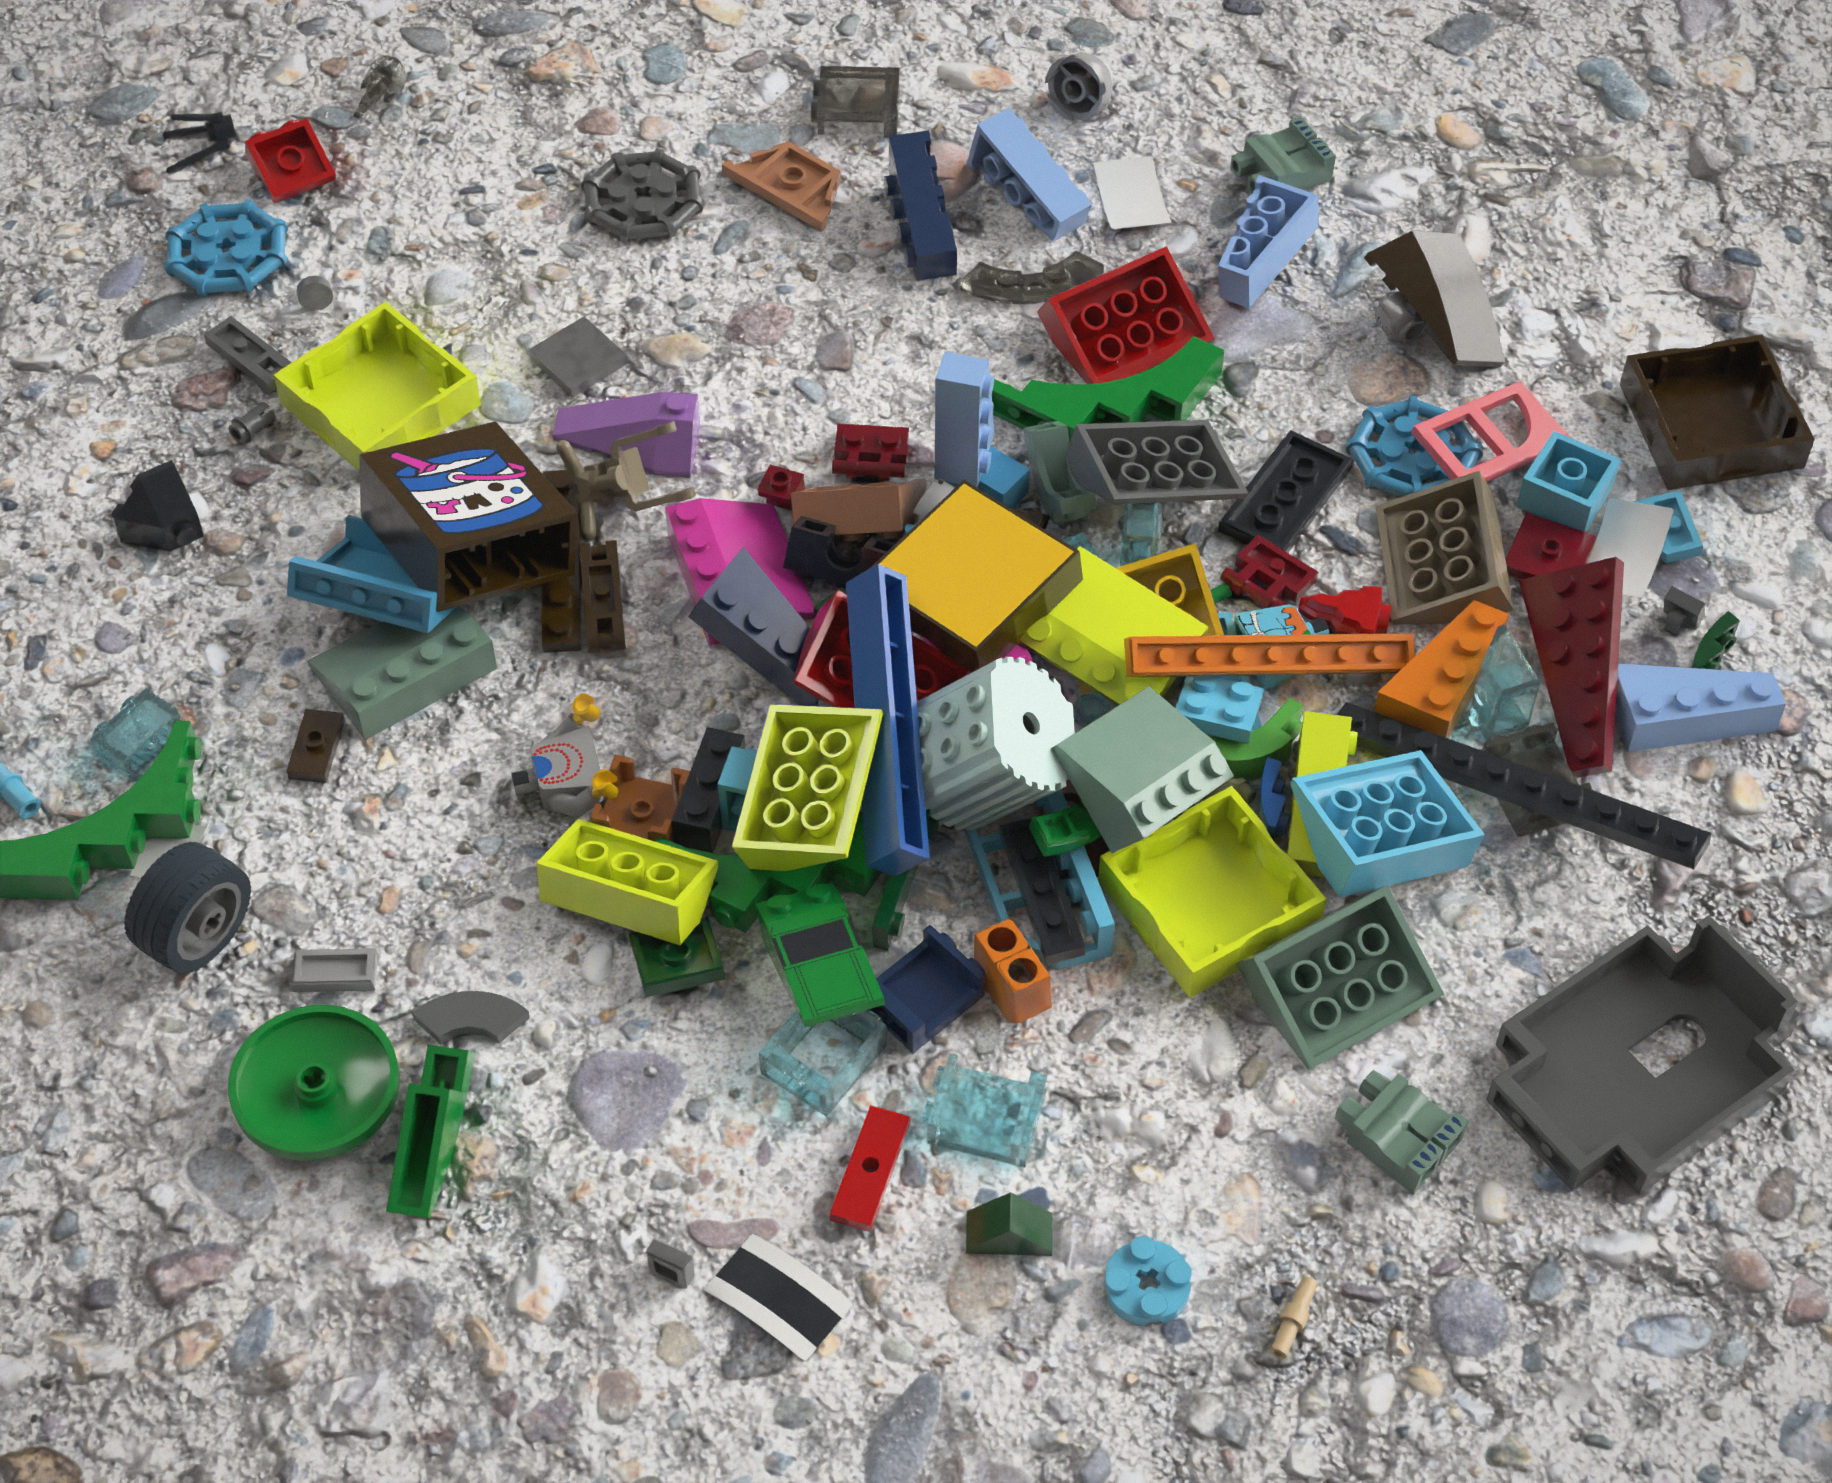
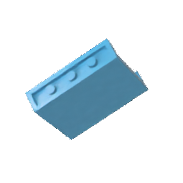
[287,515,457,633]

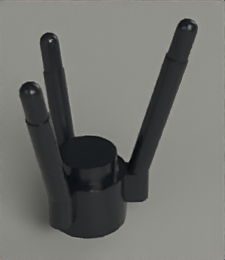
[162,112,236,174]

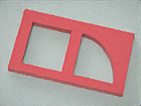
[1411,381,1571,482]

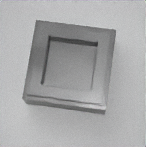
[646,1239,694,1288]

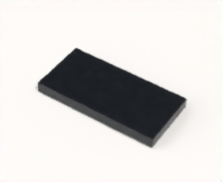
[1218,430,1354,553]

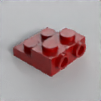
[245,118,336,204]

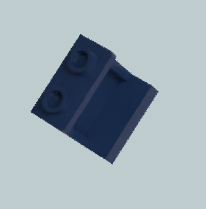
[866,925,985,1054]

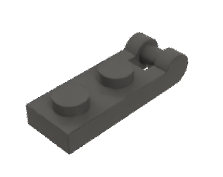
[204,316,291,395]

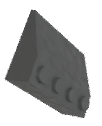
[1065,420,1248,505]

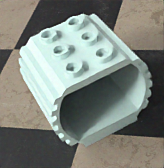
[917,656,1074,830]

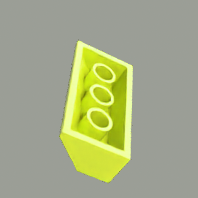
[536,818,718,945]

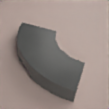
[412,991,530,1045]

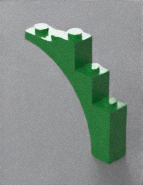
[0,721,202,900]
[656,809,882,933]

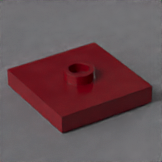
[1505,512,1597,579]

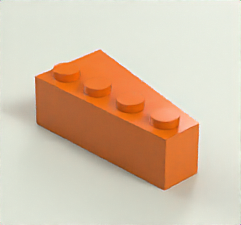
[1374,600,1510,739]

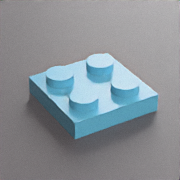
[1175,676,1264,744]

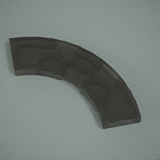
[960,250,1104,304]

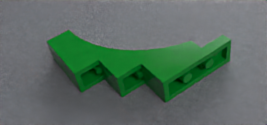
[992,336,1224,441]

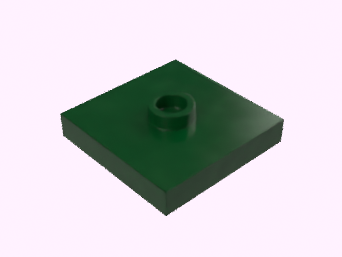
[629,917,725,998]

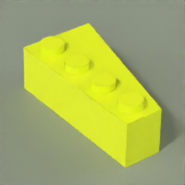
[1286,711,1358,877]

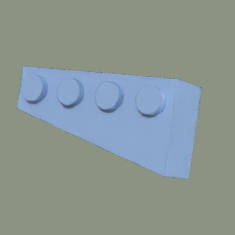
[966,107,1092,242]
[1218,175,1319,308]
[1615,664,1786,752]

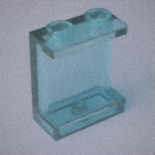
[921,1053,1048,1168]

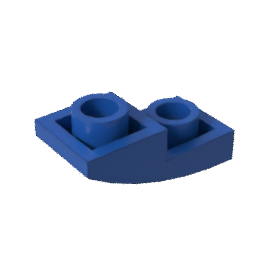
[1258,758,1290,842]

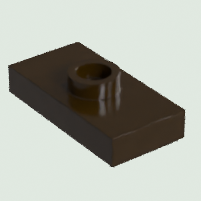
[286,709,345,783]

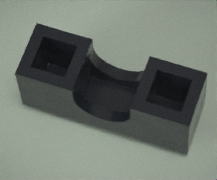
[783,516,896,589]
[671,727,746,853]

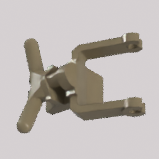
[556,421,696,540]

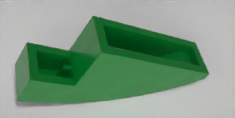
[386,1044,476,1218]

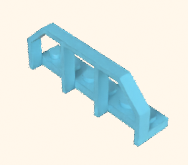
[963,789,1115,970]

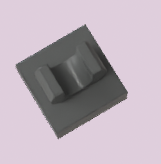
[1663,586,1706,636]

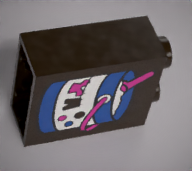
[360,421,577,612]

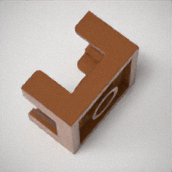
[590,754,690,843]

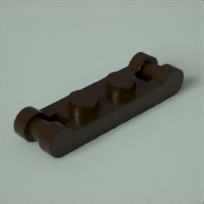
[579,540,626,653]

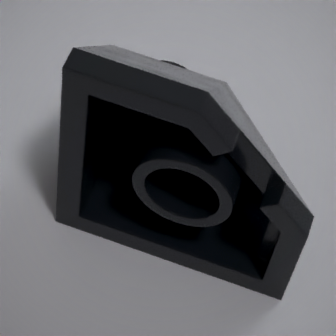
[111,460,204,552]

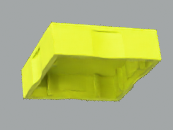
[273,301,481,472]
[1098,786,1327,998]

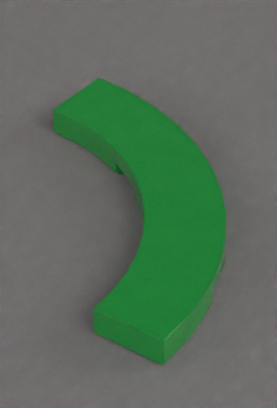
[1029,720,1102,857]

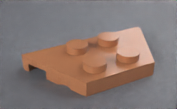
[722,141,841,232]

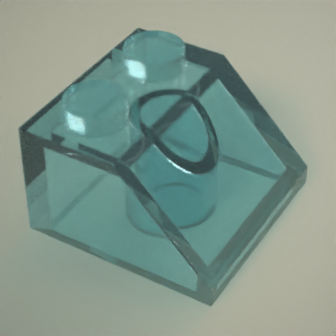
[1468,624,1541,741]

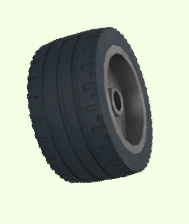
[124,842,251,973]

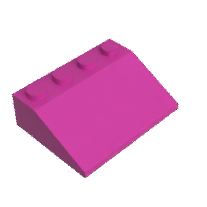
[665,498,816,646]

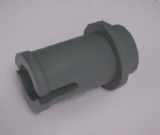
[228,402,276,444]

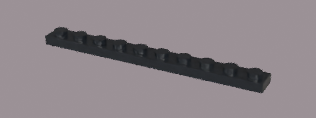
[1337,702,1711,870]

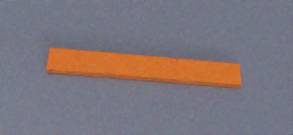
[1124,633,1415,677]

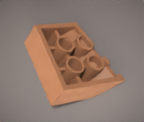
[791,478,926,541]

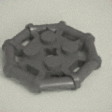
[581,148,705,243]

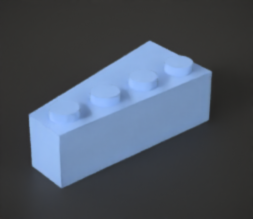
[934,351,994,487]

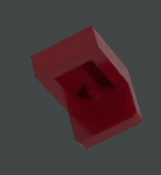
[757,464,805,511]

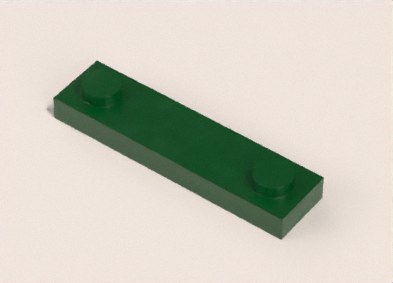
[872,809,939,951]

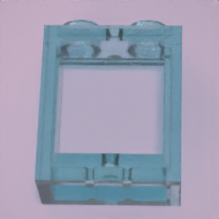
[759,1011,887,1117]

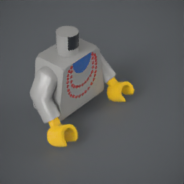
[511,693,618,817]

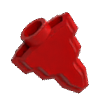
[1298,586,1392,634]

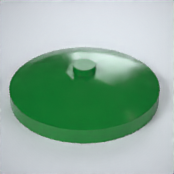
[228,1005,400,1161]

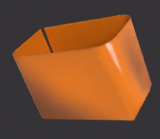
[974,918,1052,1023]

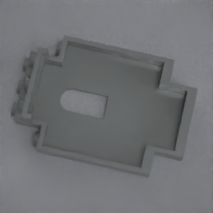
[1486,915,1801,1195]

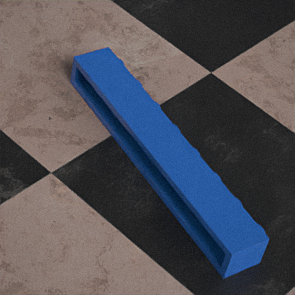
[846,564,930,876]

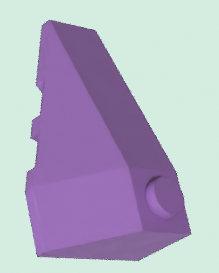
[553,392,700,477]

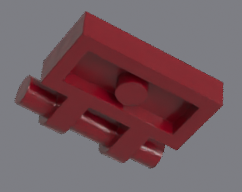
[832,423,909,481]
[1220,535,1319,609]

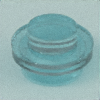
[1073,692,1111,727]

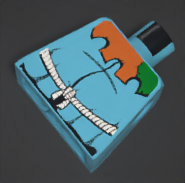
[1234,604,1329,691]

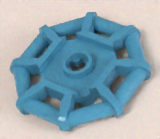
[164,200,288,296]
[1346,396,1483,497]

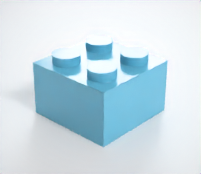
[1516,431,1621,532]

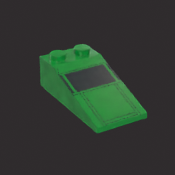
[756,882,885,1027]

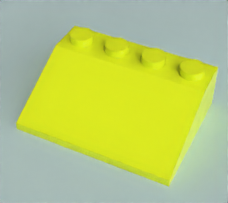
[1019,546,1209,706]
[732,704,883,871]

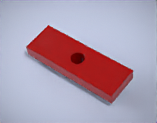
[830,1105,911,1233]

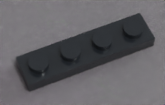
[999,816,1086,965]

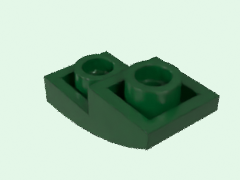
[1691,611,1740,670]

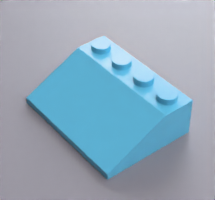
[1290,750,1485,898]

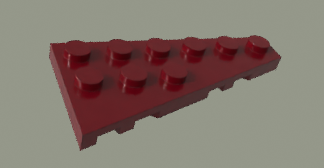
[1518,557,1624,778]

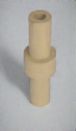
[1270,1276,1318,1359]

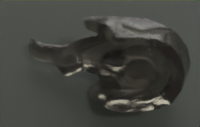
[354,55,407,118]

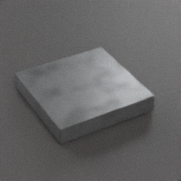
[528,316,628,397]

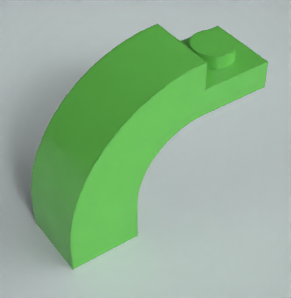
[1206,697,1303,781]

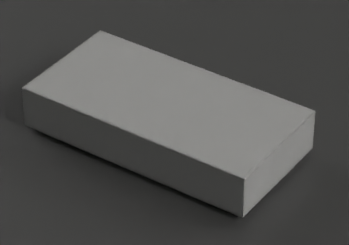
[291,948,379,992]

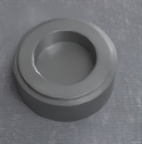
[296,276,333,311]

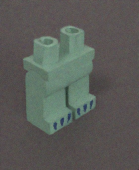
[1230,116,1336,194]
[1334,1070,1469,1195]

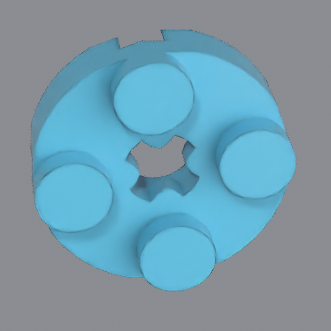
[1104,1236,1192,1326]

